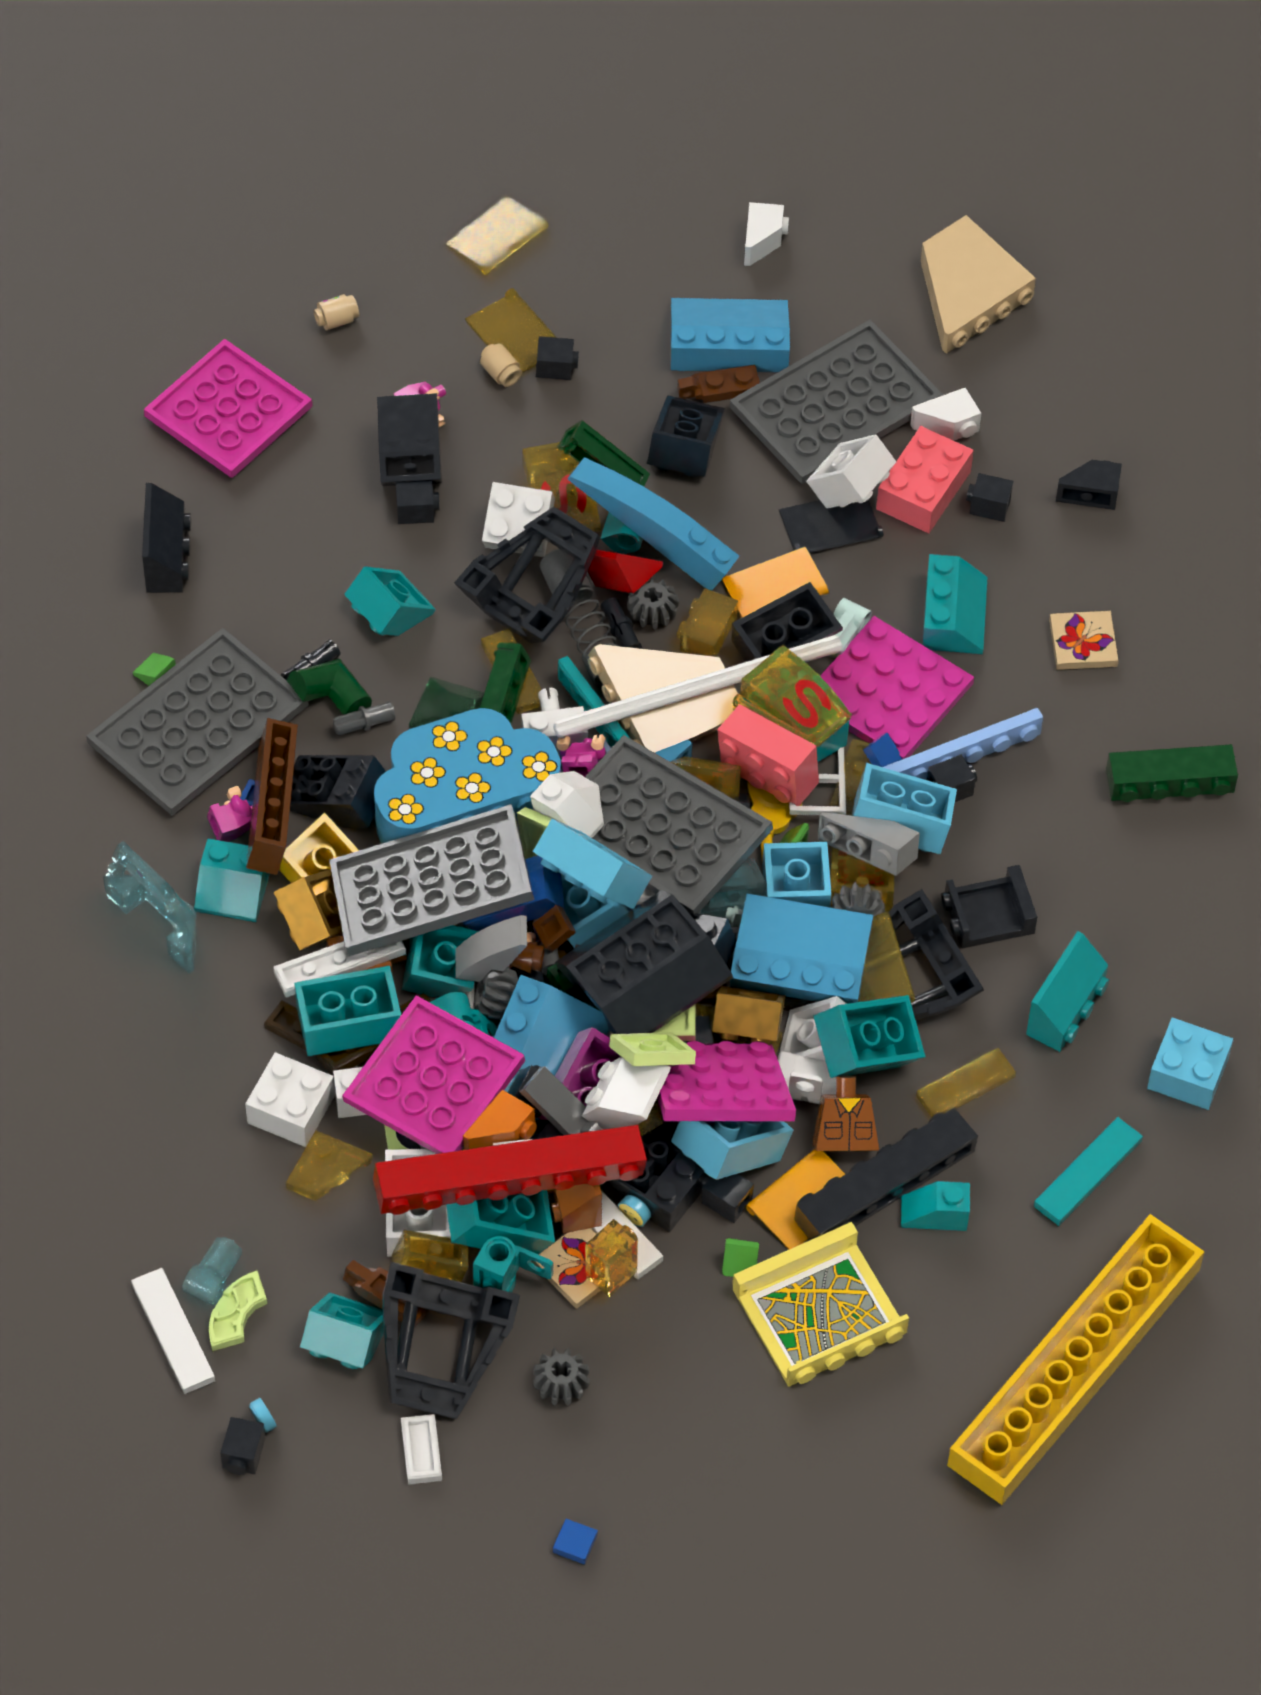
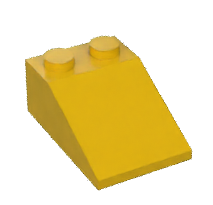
[279,813,359,883]

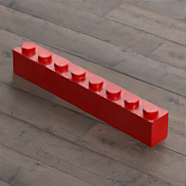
[373,1125,647,1215]

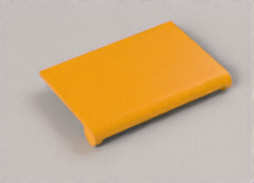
[722,547,829,618]
[745,1149,845,1250]

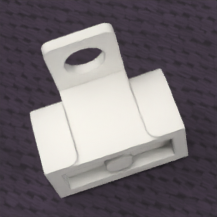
[779,1051,836,1104]

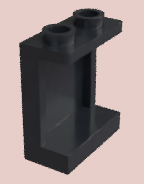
[941,865,1038,949]

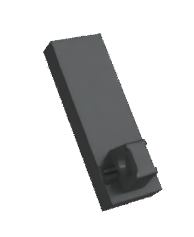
[519,1066,603,1135]

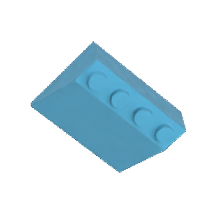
[671,298,790,372]
[730,894,873,1004]
[494,975,609,1121]

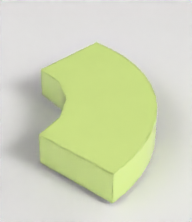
[209,1271,267,1351]

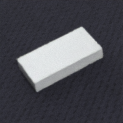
[401,1414,442,1485]

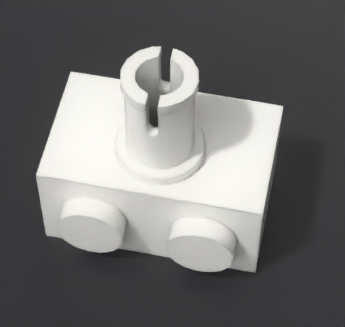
[521,688,588,756]

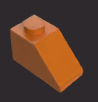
[463,1090,536,1150]

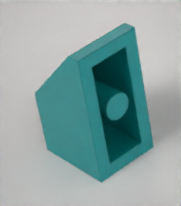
[901,1181,970,1231]

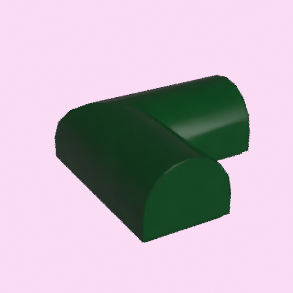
[287,659,372,715]

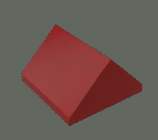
[588,550,663,594]

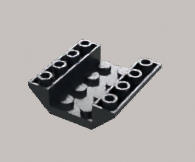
[555,891,733,1034]

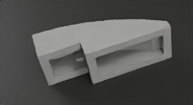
[456,915,527,982]

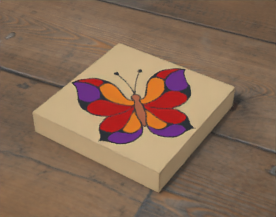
[1049,611,1118,670]
[533,1228,627,1309]

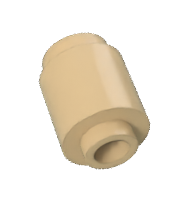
[314,294,359,331]
[480,343,522,387]

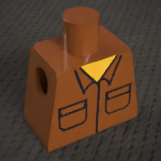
[813,1076,879,1151]

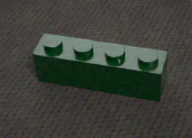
[1106,744,1238,802]

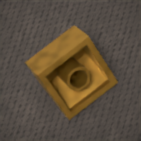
[274,869,343,951]
[712,986,786,1045]

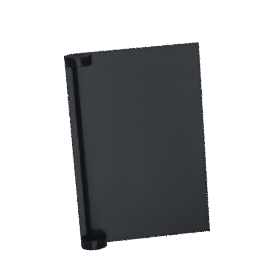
[779,500,884,554]

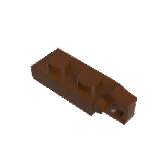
[677,365,760,403]
[343,1260,430,1327]

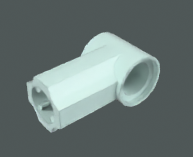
[828,598,872,659]

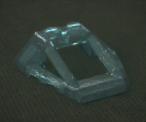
[103,841,197,974]

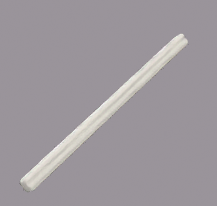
[553,635,842,738]

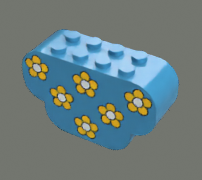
[374,708,561,844]

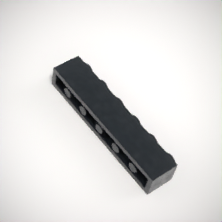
[794,1107,978,1240]

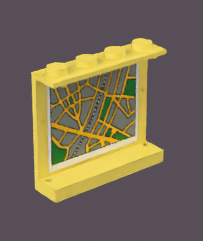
[733,1222,909,1387]

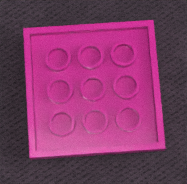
[144,339,313,478]
[814,616,974,759]
[342,995,526,1154]
[657,1041,796,1121]

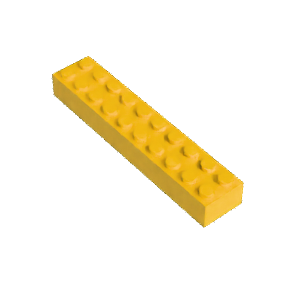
[947,1214,1205,1505]

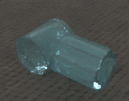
[182,1237,242,1305]

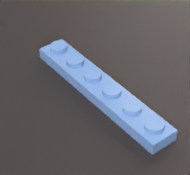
[883,708,1043,780]

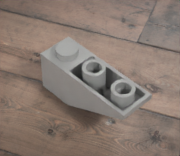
[818,812,920,876]

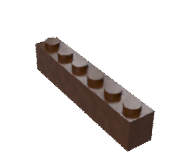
[246,718,298,875]

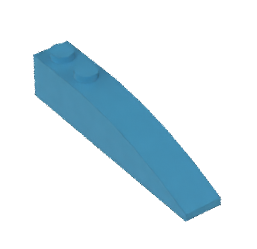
[568,457,739,592]

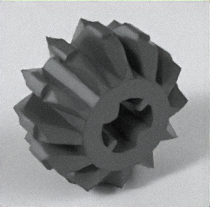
[627,578,679,630]
[830,882,885,931]
[474,967,518,1020]
[533,1347,590,1406]

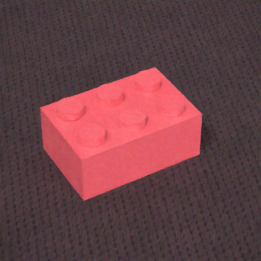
[876,426,974,533]
[717,704,819,806]

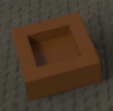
[533,905,576,952]

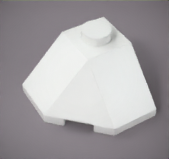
[530,771,604,838]

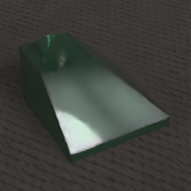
[409,677,484,729]

